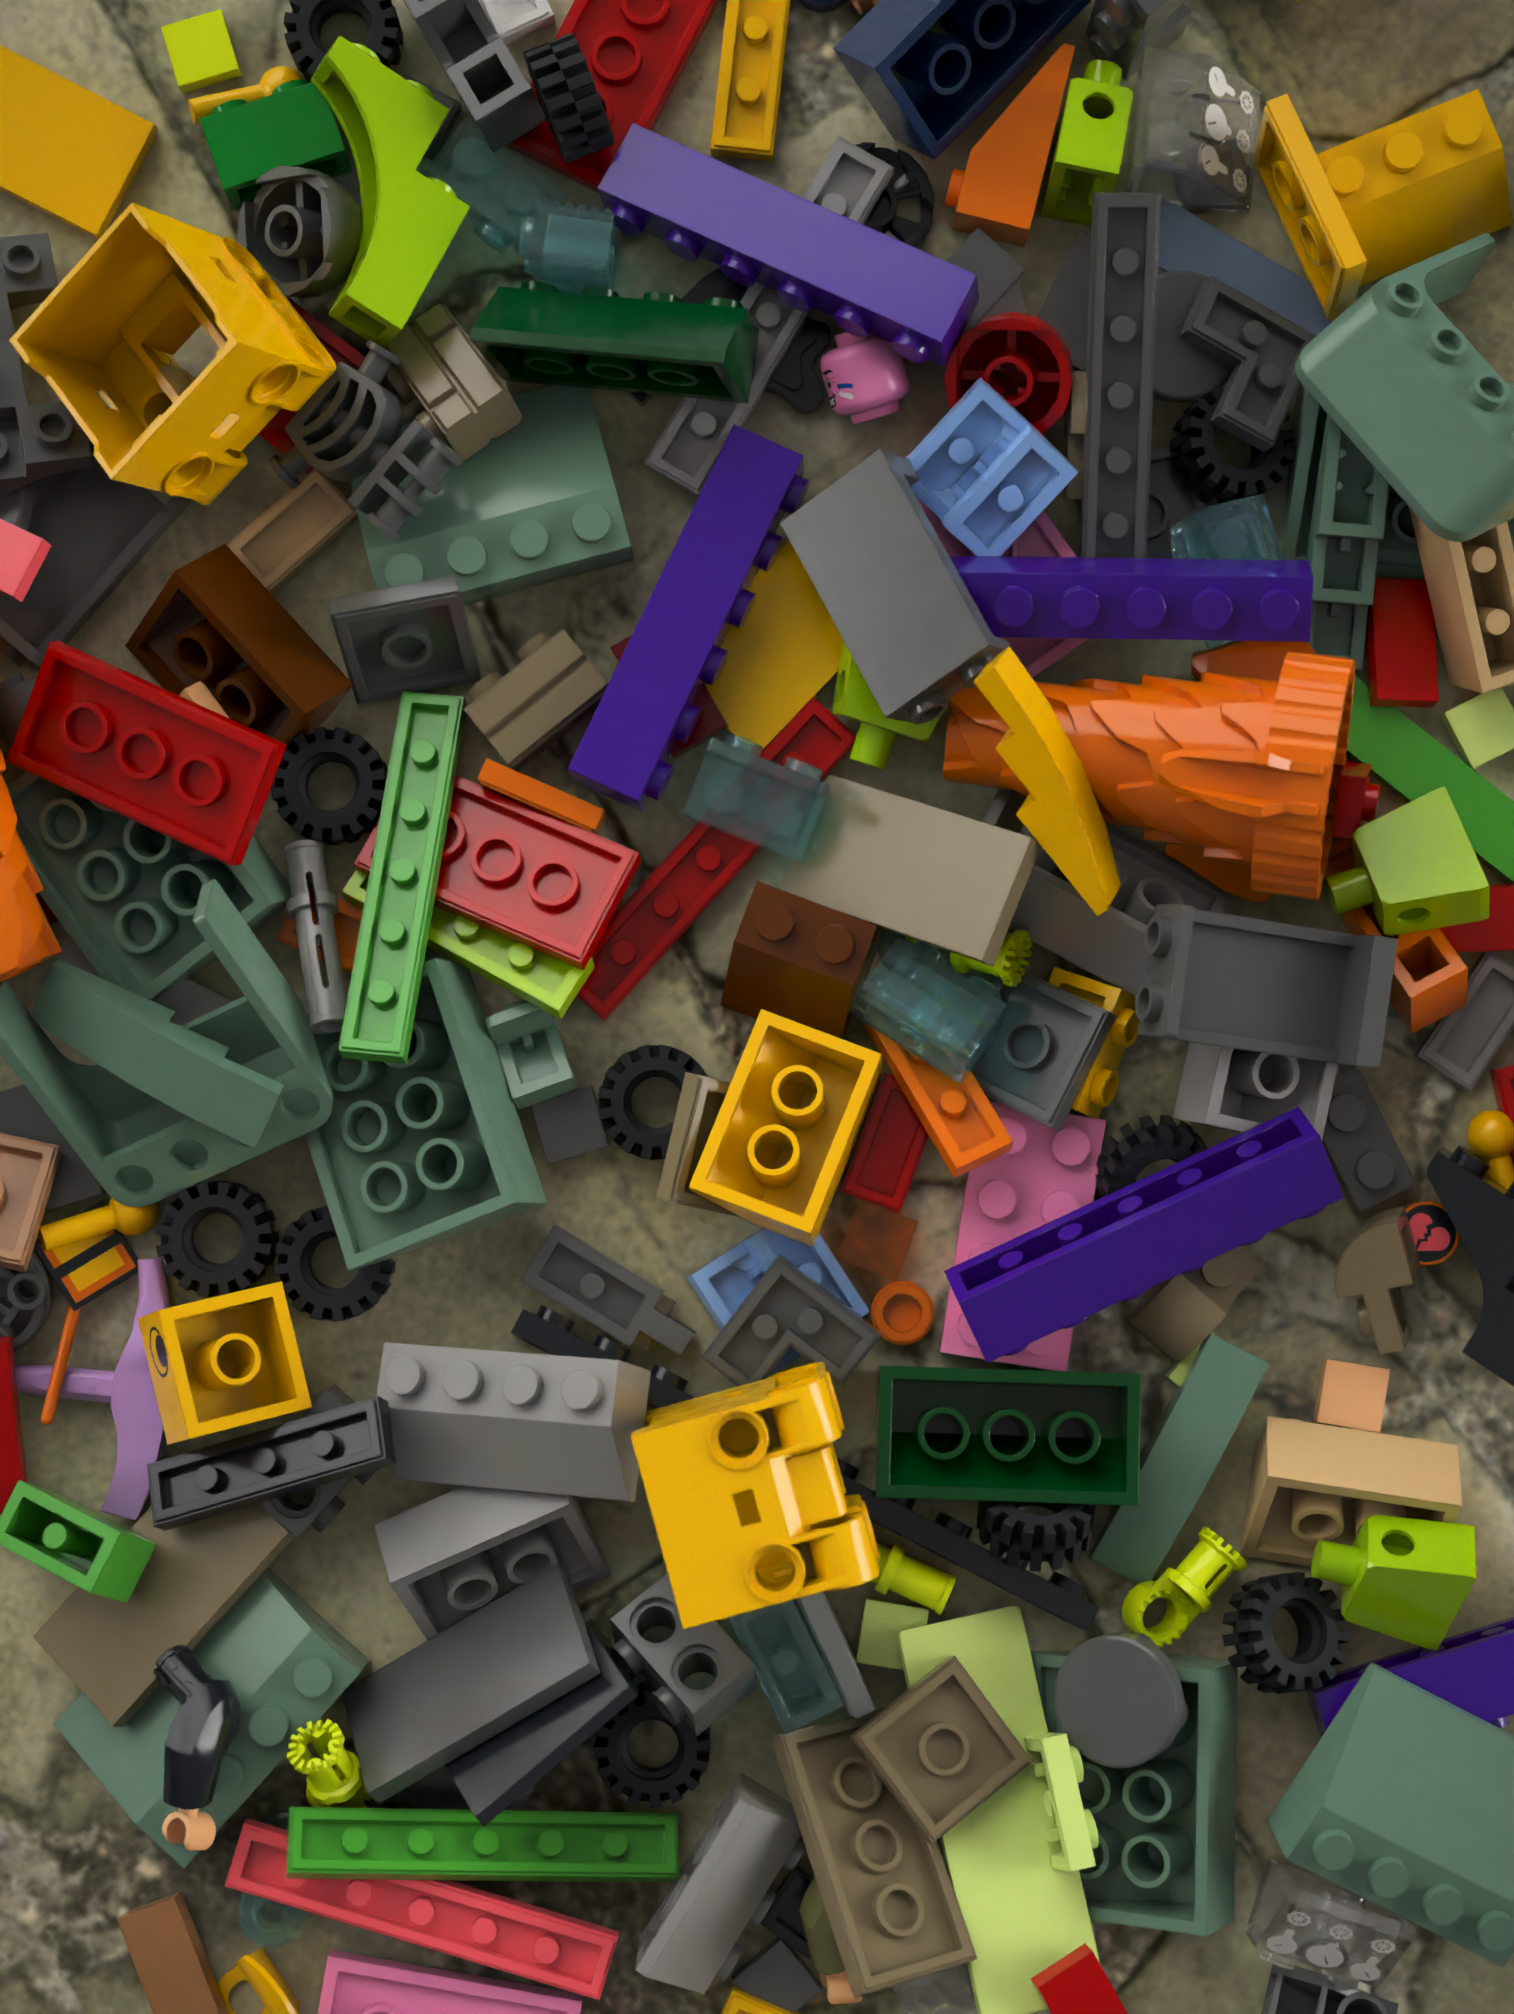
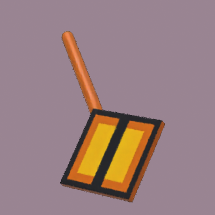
[34,1200,138,1425]

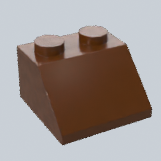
[720,881,885,1040]

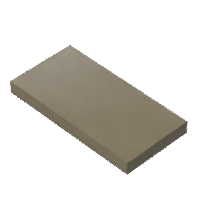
[780,774,1041,966]
[33,1446,295,1727]
[771,1707,977,1998]

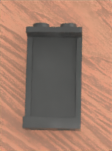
[0,438,192,667]
[780,448,1014,724]
[1135,904,1398,1069]

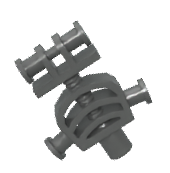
[269,339,464,542]

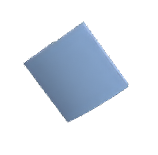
[907,377,1078,556]
[686,1228,870,1379]

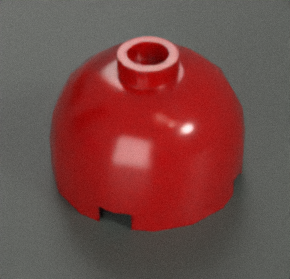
[944,311,1075,435]

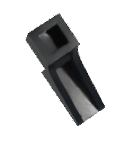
[1427,1145,1514,1386]

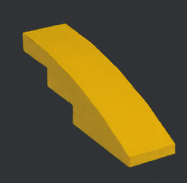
[974,646,1121,917]

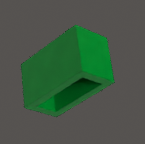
[199,80,352,211]

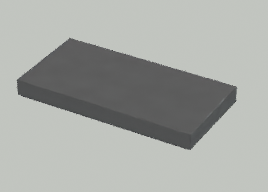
[342,1564,601,1803]

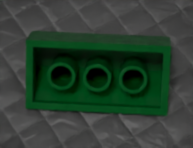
[470,281,759,403]
[875,1365,1141,1506]

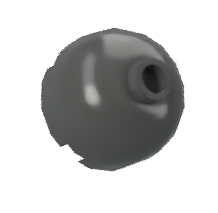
[237,165,363,298]

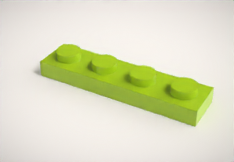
[342,869,595,1019]

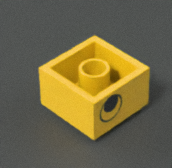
[138,1281,312,1445]

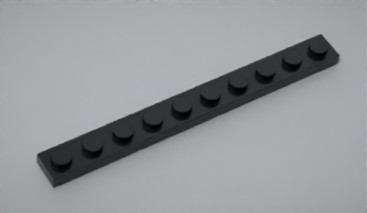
[511,1305,1099,1631]

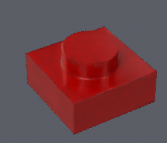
[1332,761,1381,839]

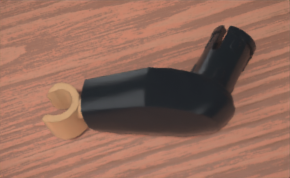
[153,1645,241,1851]

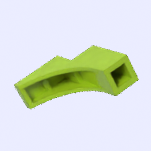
[311,35,470,349]

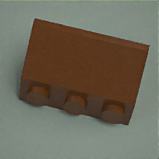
[125,544,353,749]

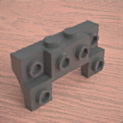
[0,233,92,498]

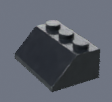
[445,1618,640,1827]

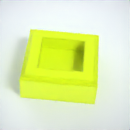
[161,9,242,94]

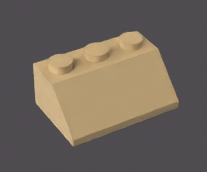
[1240,1416,1462,1567]

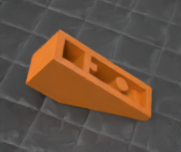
[944,43,1075,247]
[1324,838,1468,1034]

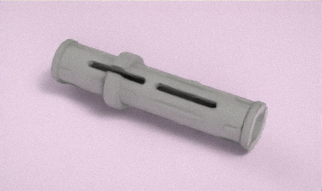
[283,840,346,1034]

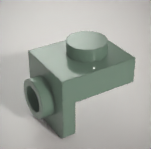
[485,1000,578,1110]

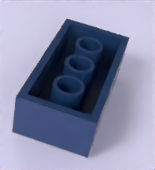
[833,0,1092,160]

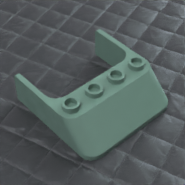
[1295,233,1514,542]
[0,879,333,1207]

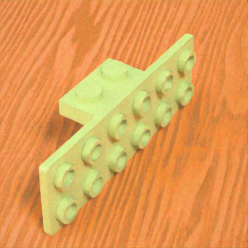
[897,1605,1100,2014]

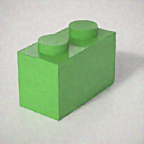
[0,1480,157,1603]

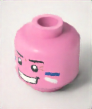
[820,332,910,424]

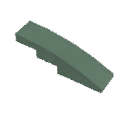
[1306,414,1389,670]
[30,958,285,1149]
[1089,1334,1269,1583]

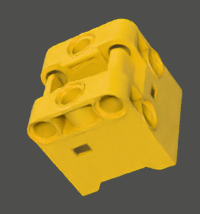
[9,202,337,505]
[631,1362,880,1629]

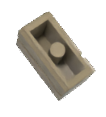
[385,303,523,460]
[463,629,608,771]

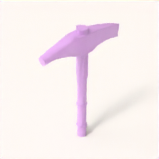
[15,1258,172,1521]

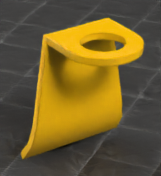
[218,1947,300,2014]

